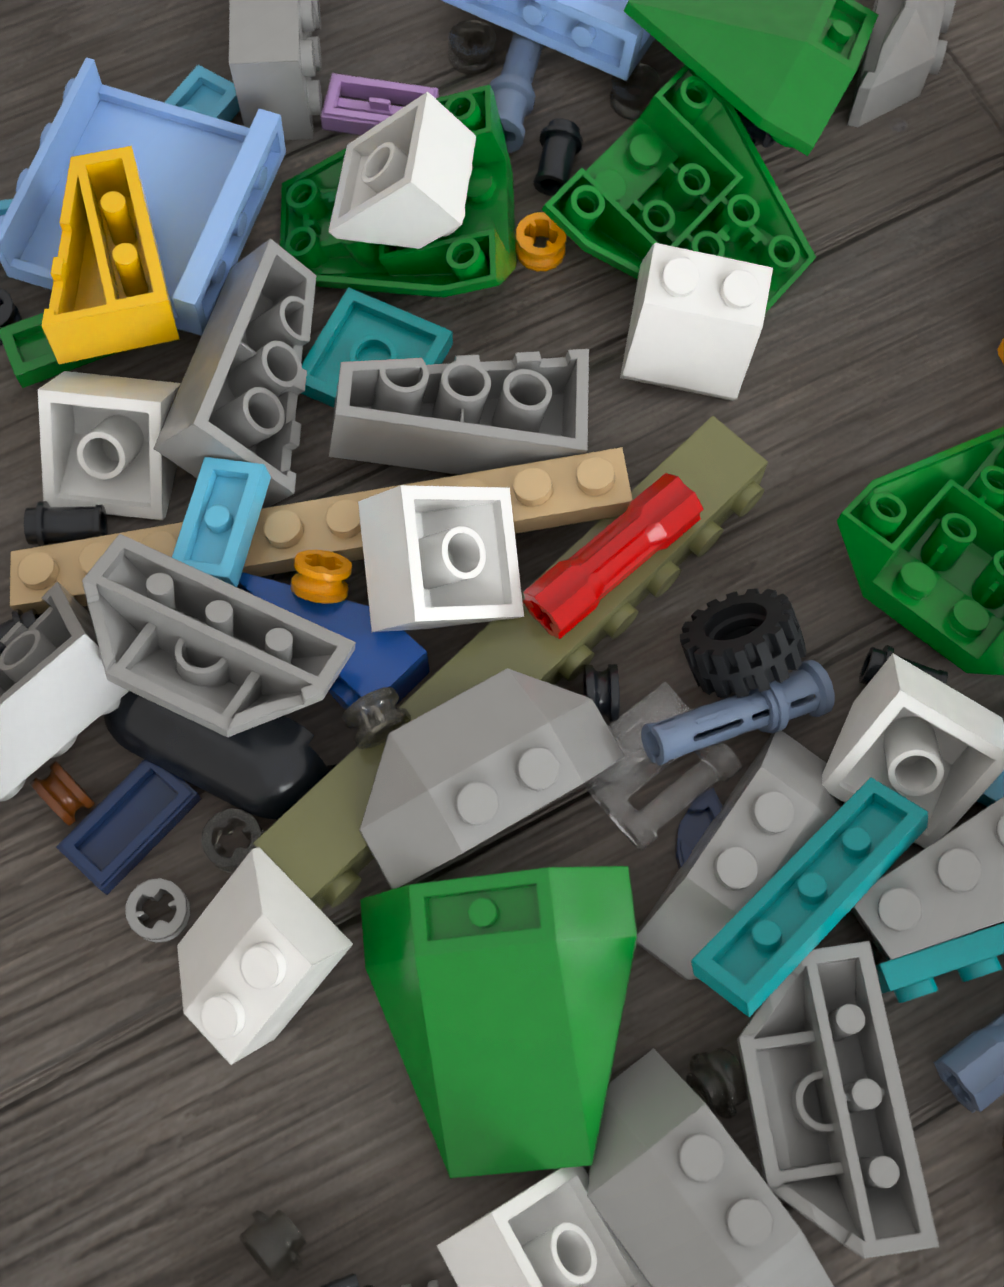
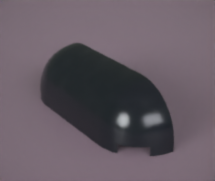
[104,691,337,819]

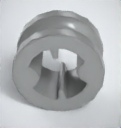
[125,878,190,943]

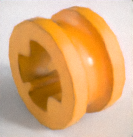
[516,212,567,271]
[291,550,352,604]

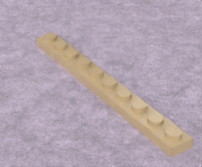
[10,447,633,614]

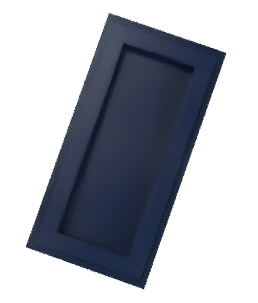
[56,759,202,895]

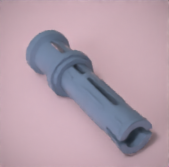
[490,32,543,153]
[641,660,835,766]

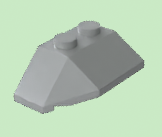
[847,0,955,127]
[82,534,356,737]
[359,668,625,889]
[636,731,843,981]
[737,941,939,1258]
[587,1048,834,1287]

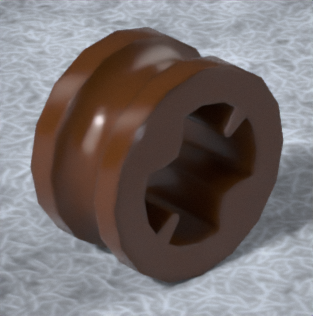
[29,761,95,826]

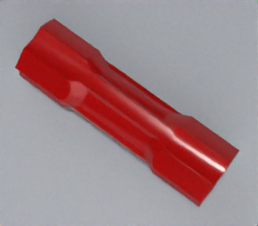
[523,473,704,639]

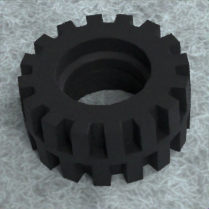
[680,588,806,698]

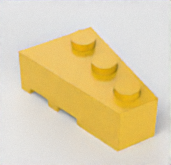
[42,146,179,364]

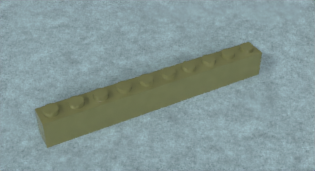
[253,416,768,910]

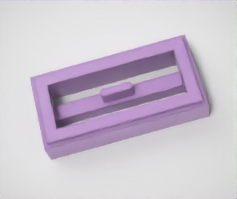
[320,73,439,135]

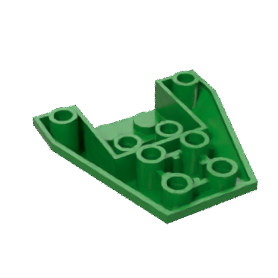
[624,0,879,156]
[541,65,816,313]
[280,84,517,298]
[837,426,1004,676]
[360,866,638,1178]

